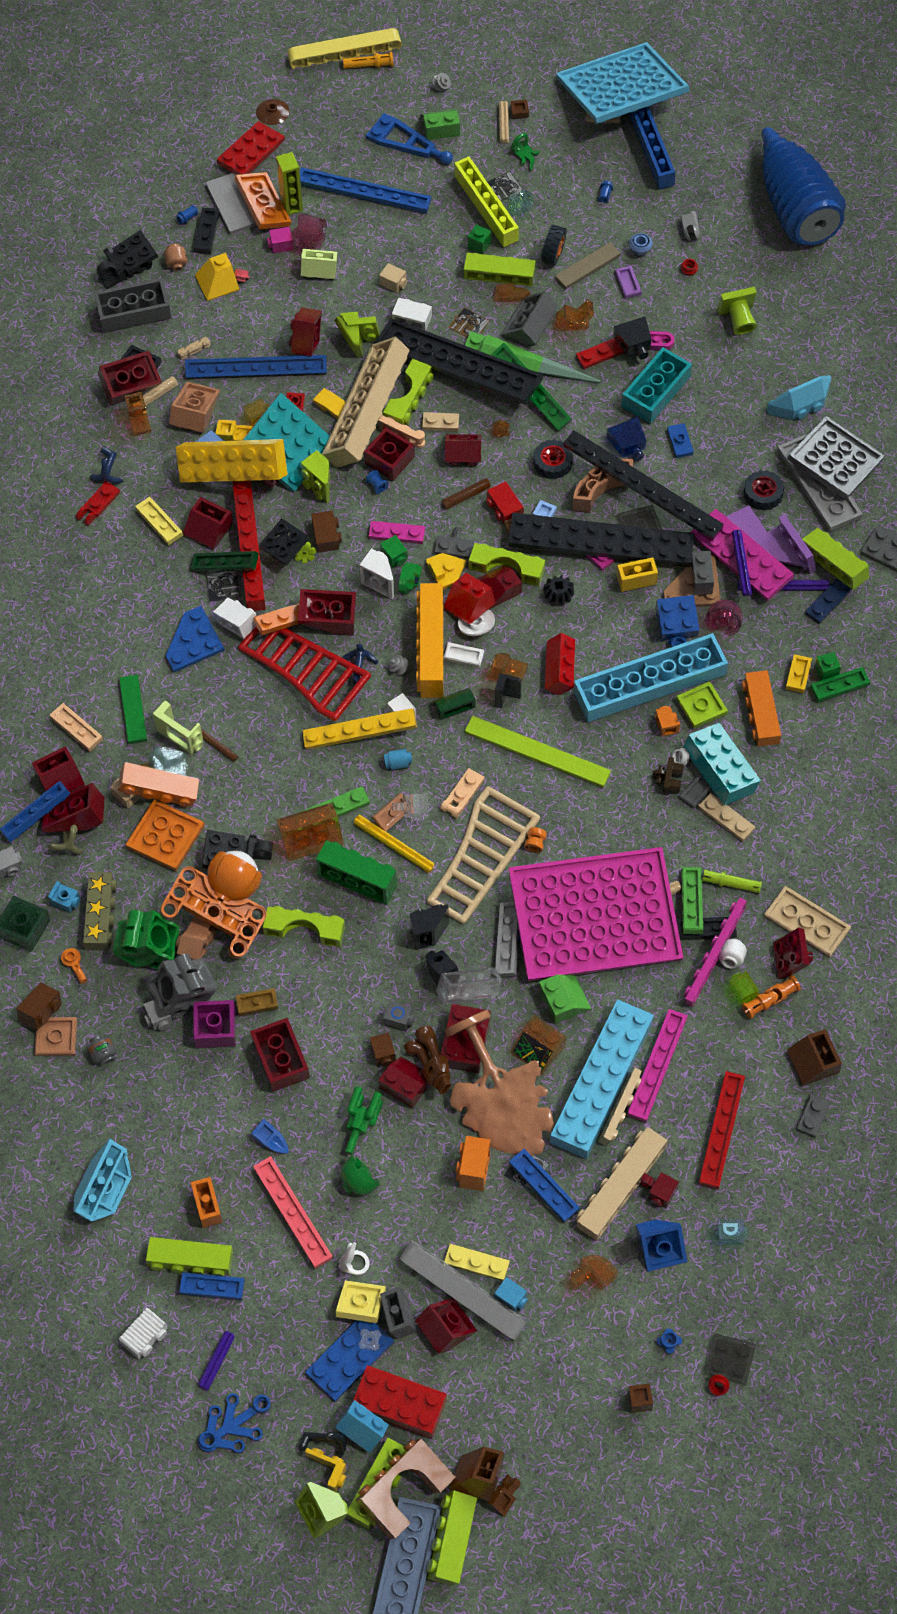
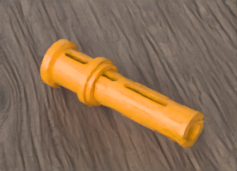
[343,52,394,69]

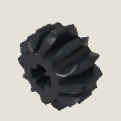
[543,574,575,606]

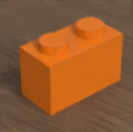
[190,1177,222,1228]

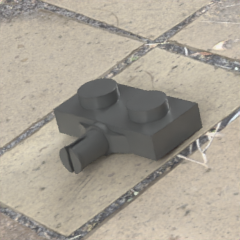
[435,527,474,559]

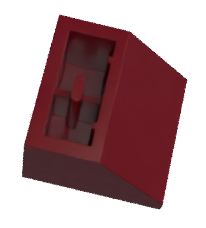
[183,497,233,550]
[31,746,85,793]

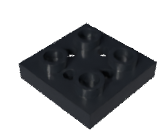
[259,518,310,567]

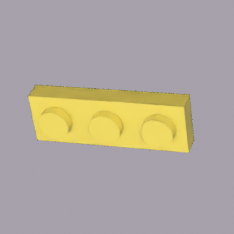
[135,497,183,545]
[444,1244,510,1281]

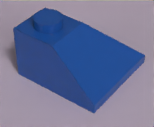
[635,1220,687,1272]

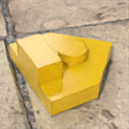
[426,553,467,589]

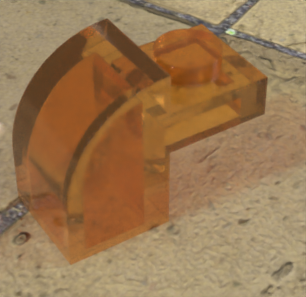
[556,300,594,331]
[125,392,151,436]
[487,653,528,682]
[570,1255,618,1290]

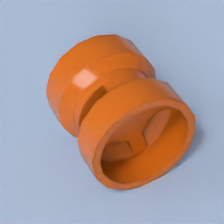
[524,827,547,853]

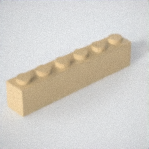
[576,1127,668,1241]

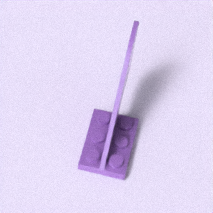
[726,505,816,574]

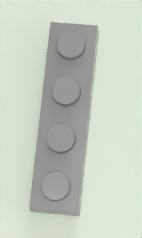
[495,902,519,977]

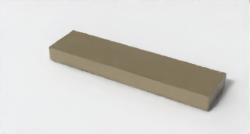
[555,242,621,289]

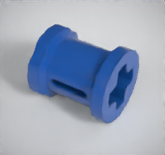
[365,470,389,494]

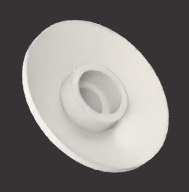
[458,610,495,636]

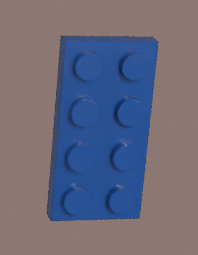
[305,1320,394,1402]

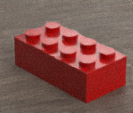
[353,1365,447,1439]

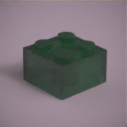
[0,895,51,952]

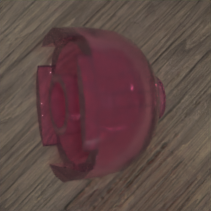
[705,599,743,636]

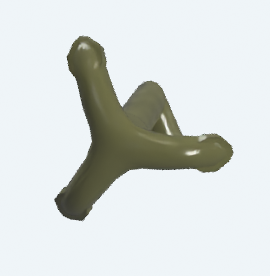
[48,825,83,855]

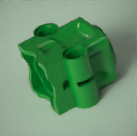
[113,910,180,969]

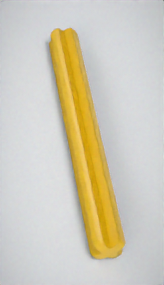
[354,815,434,873]

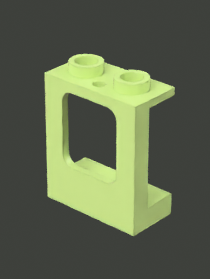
[153,701,203,755]

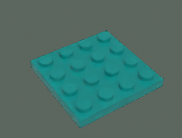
[243,393,330,492]

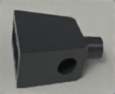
[613,316,651,360]
[425,950,463,999]

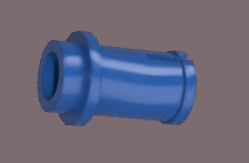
[598,180,614,203]
[176,205,199,224]

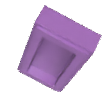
[615,266,642,299]

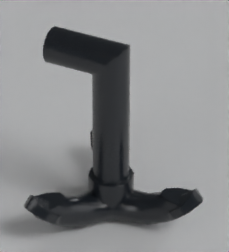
[298,1432,347,1458]

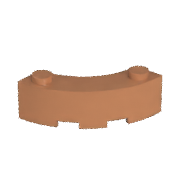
[572,459,633,512]
[176,894,218,959]

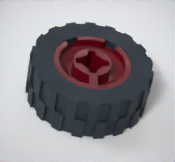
[744,470,784,510]

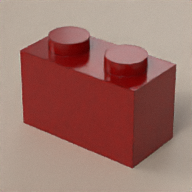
[486,481,524,525]

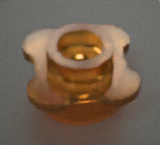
[492,420,510,437]

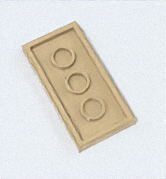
[764,886,851,958]

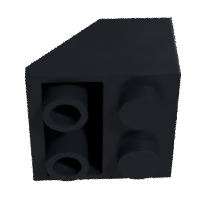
[410,904,449,950]

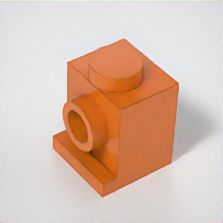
[655,706,680,737]

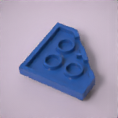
[166,606,225,673]

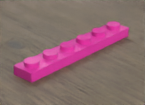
[684,898,747,1007]
[628,1009,688,1123]

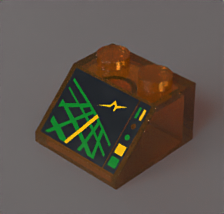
[510,1015,567,1075]

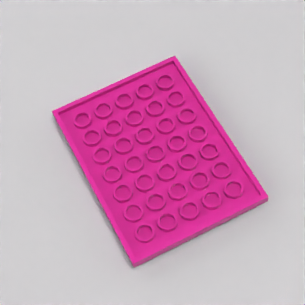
[508,847,683,981]

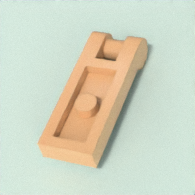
[378,415,425,448]
[440,768,485,819]

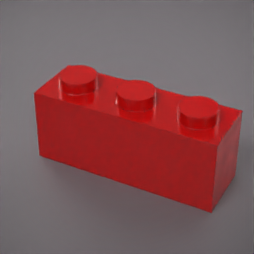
[545,633,575,695]

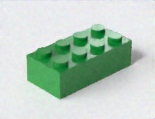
[316,840,397,905]

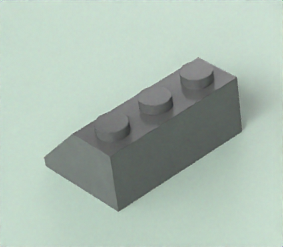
[500,291,558,346]

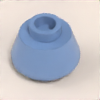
[629,233,653,256]

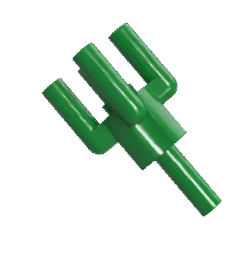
[345,1086,383,1155]

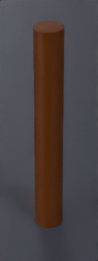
[192,725,239,762]

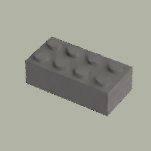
[94,278,171,333]

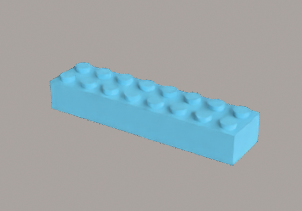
[574,633,728,722]
[550,999,654,1159]

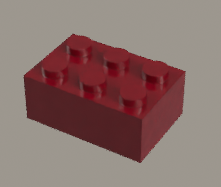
[441,1004,491,1074]
[250,1017,310,1092]

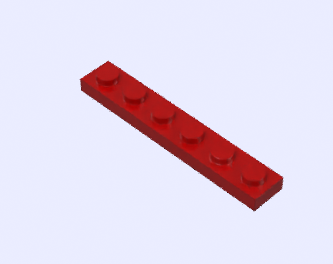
[699,1071,745,1190]

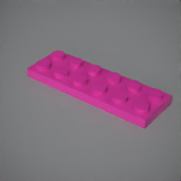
[690,509,794,601]

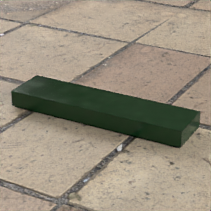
[190,551,259,573]

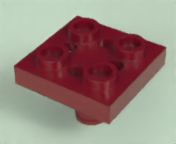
[773,927,813,979]

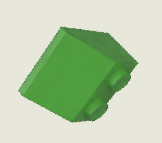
[421,109,460,140]
[539,974,591,1024]

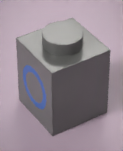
[383,1001,415,1032]

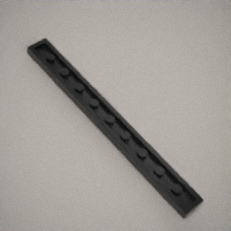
[563,430,724,540]

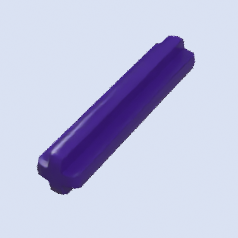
[198,1331,235,1390]

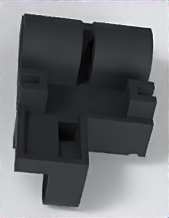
[97,230,159,289]
[202,830,273,868]

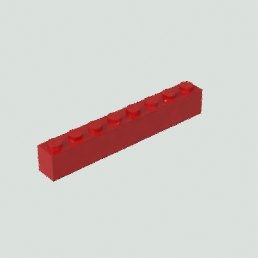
[233,480,266,611]

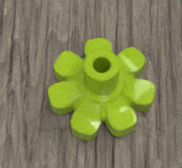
[294,542,316,563]

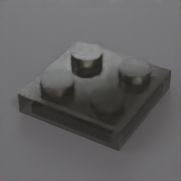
[705,1333,756,1385]

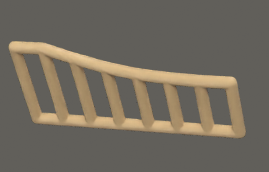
[426,786,540,924]

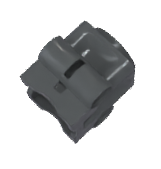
[146,954,216,1019]

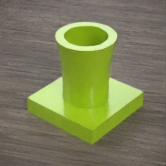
[717,287,757,335]

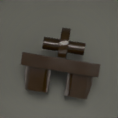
[652,757,684,796]

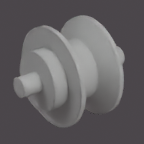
[432,73,451,92]
[389,655,409,676]

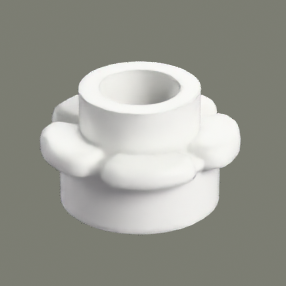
[672,748,690,766]

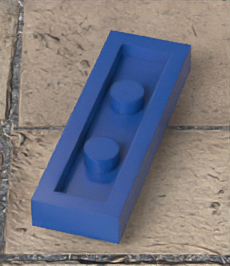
[179,1272,245,1301]

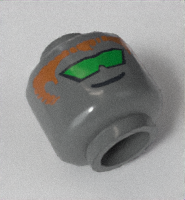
[87,1035,117,1066]

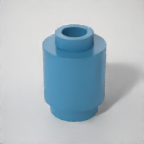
[384,749,412,770]

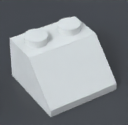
[360,549,394,599]

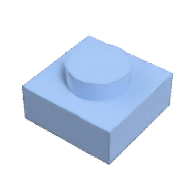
[533,500,557,517]

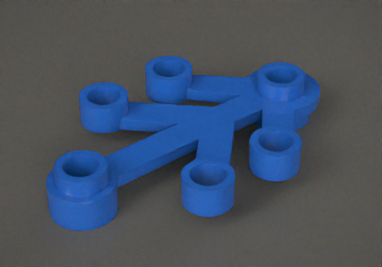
[198,1393,271,1454]

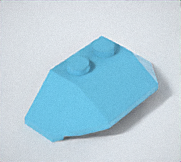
[766,375,831,420]
[74,1139,132,1222]

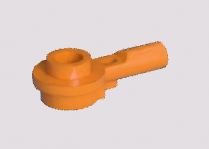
[61,948,87,984]

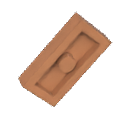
[372,793,413,831]

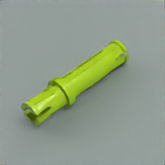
[702,869,762,894]

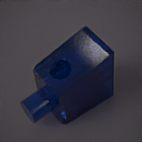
[606,417,646,461]

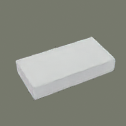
[444,642,484,668]

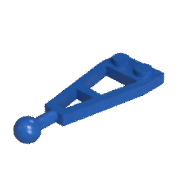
[366,113,453,165]

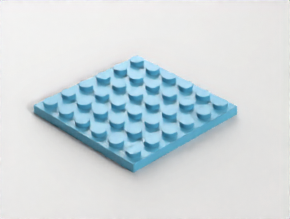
[556,42,689,123]

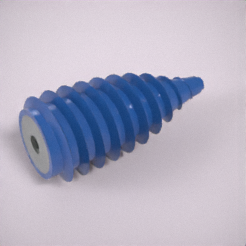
[761,127,846,245]

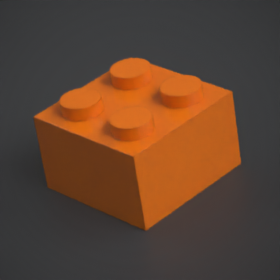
[456,1136,490,1191]

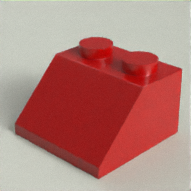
[444,573,495,625]

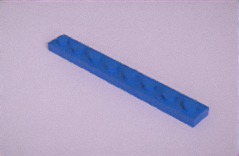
[300,167,432,214]
[185,355,327,377]

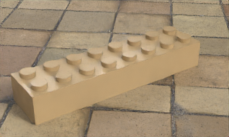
[322,337,409,467]

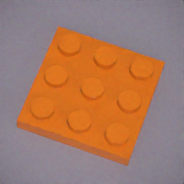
[126,799,205,872]

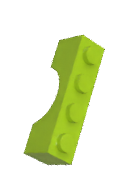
[383,359,434,425]
[469,543,545,586]
[263,906,345,947]

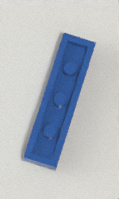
[0,781,70,842]
[509,1148,580,1223]

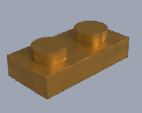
[236,988,278,1016]

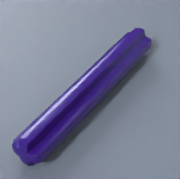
[732,529,752,597]

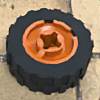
[541,225,567,265]

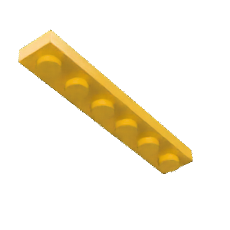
[303,708,417,749]

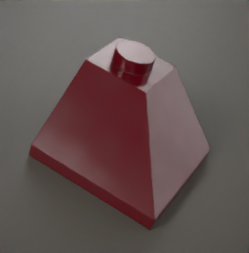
[477,565,522,609]

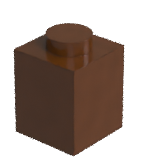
[370,1032,396,1067]

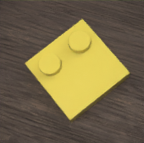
[336,1280,386,1323]

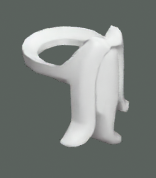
[338,1242,369,1276]

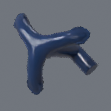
[90,446,123,484]
[343,643,378,687]

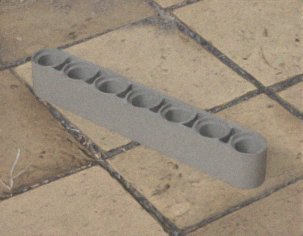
[400,1240,527,1340]

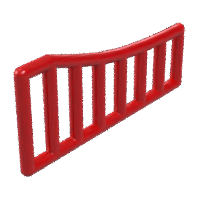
[238,627,371,721]

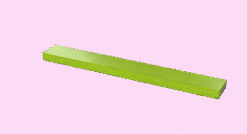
[465,716,611,788]

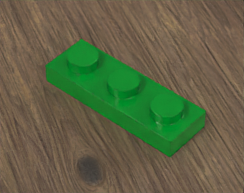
[810,667,870,703]

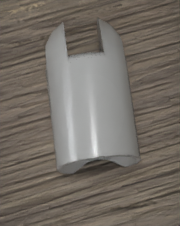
[680,211,700,241]

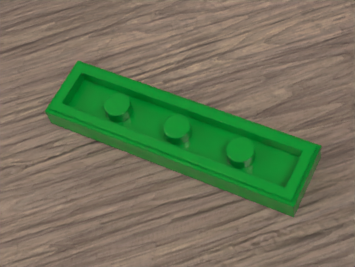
[119,674,147,744]

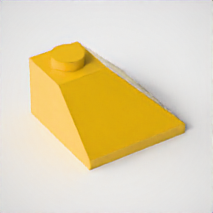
[195,253,239,301]

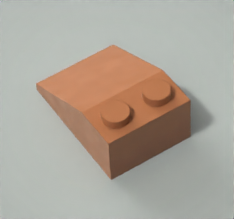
[169,382,220,432]

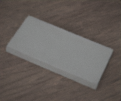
[206,173,257,235]

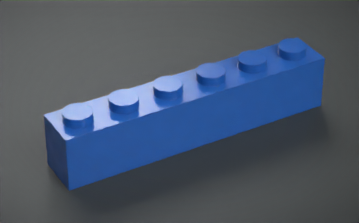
[628,107,675,189]

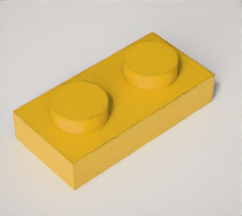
[786,654,812,693]

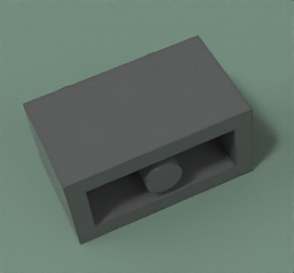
[691,551,714,595]
[380,1287,417,1339]

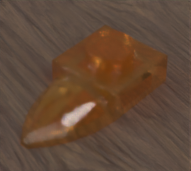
[495,283,531,302]

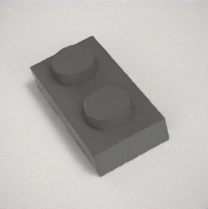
[797,1094,831,1138]

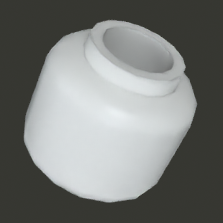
[719,939,747,969]

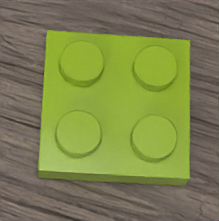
[676,681,728,729]

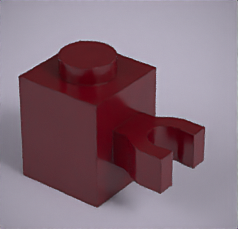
[640,1172,679,1208]

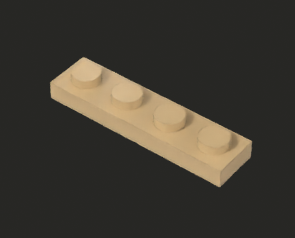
[598,1068,642,1145]

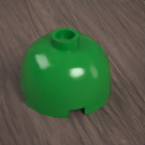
[341,1155,381,1196]

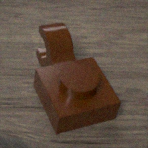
[487,1475,521,1517]

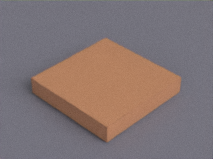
[35,1017,77,1056]

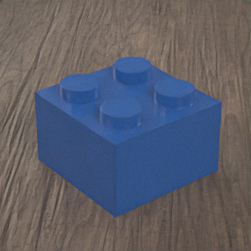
[655,595,699,641]

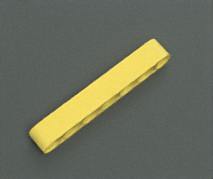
[287,28,402,69]

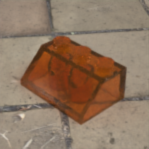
[276,802,344,862]

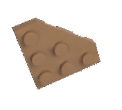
[664,556,721,607]

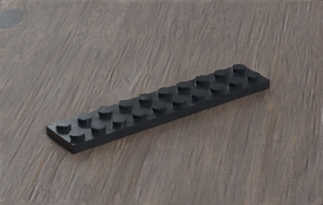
[374,318,543,405]
[508,513,694,567]

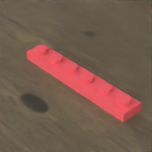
[253,1156,333,1269]

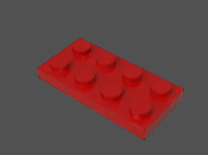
[217,121,285,175]

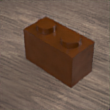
[311,510,342,553]
[16,982,62,1031]

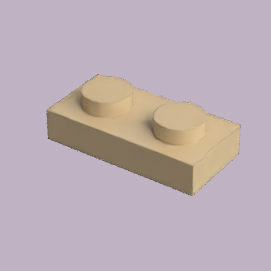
[423,412,459,431]

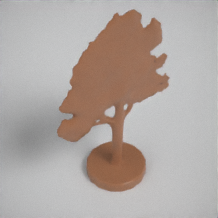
[444,1010,554,1156]

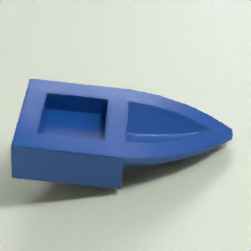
[250,1119,289,1153]

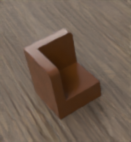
[628,1383,653,1413]

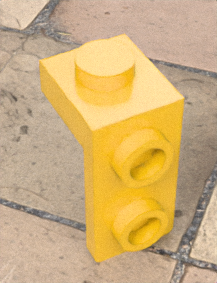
[305,1447,347,1492]

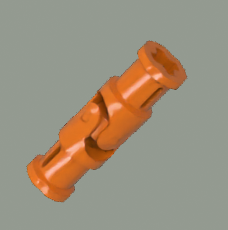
[742,975,801,1019]

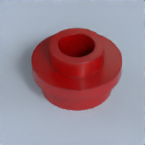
[681,258,698,275]
[708,1375,730,1396]

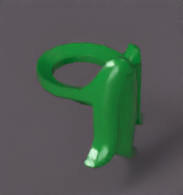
[512,133,540,170]

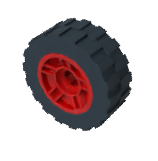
[533,439,573,479]

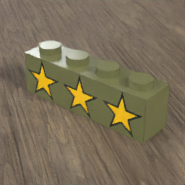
[83,872,117,951]

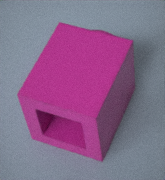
[267,227,294,253]

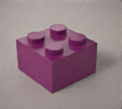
[194,1000,236,1048]

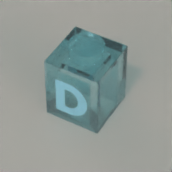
[717,1219,748,1245]

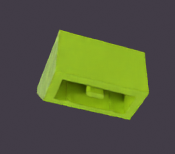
[301,450,331,503]

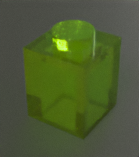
[728,971,759,1006]

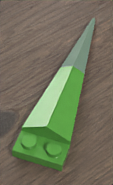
[465,331,600,383]

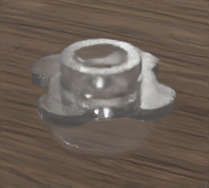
[359,1329,381,1351]

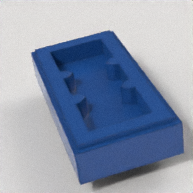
[667,423,694,458]

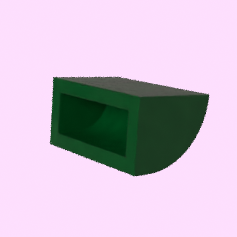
[432,688,476,720]

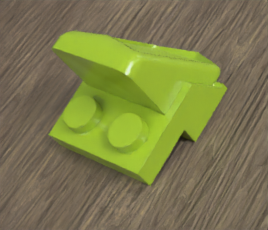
[334,312,380,357]

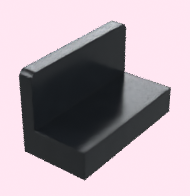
[495,673,522,708]

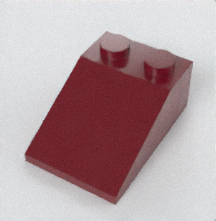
[98,351,162,406]
[298,589,356,635]
[42,783,105,832]

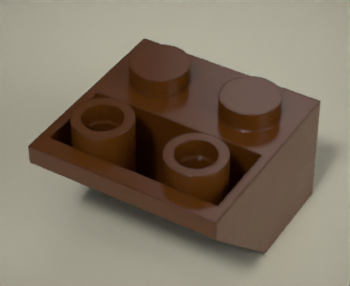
[787,1029,842,1086]
[449,1447,504,1501]

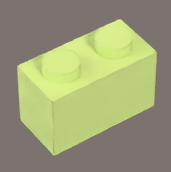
[301,249,337,279]

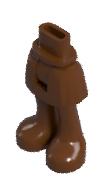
[404,1026,451,1095]

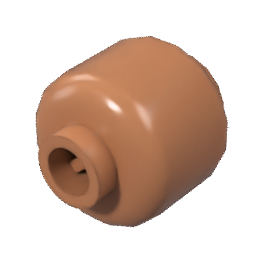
[163,244,188,271]

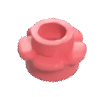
[234,269,250,282]

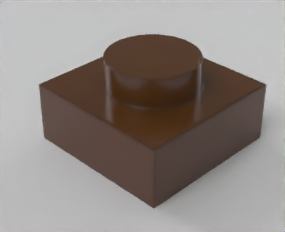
[510,100,529,119]

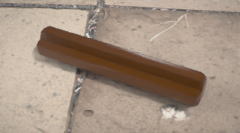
[442,478,491,509]

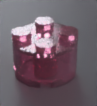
[292,214,327,250]

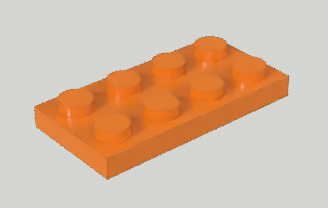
[234,172,292,229]

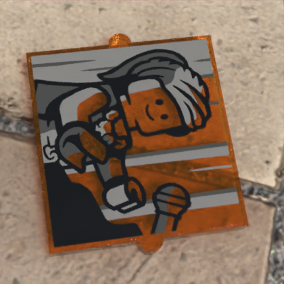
[448,307,490,338]

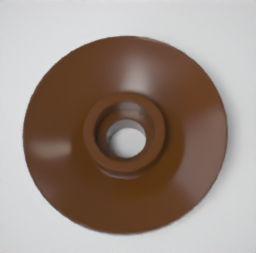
[256,99,289,125]

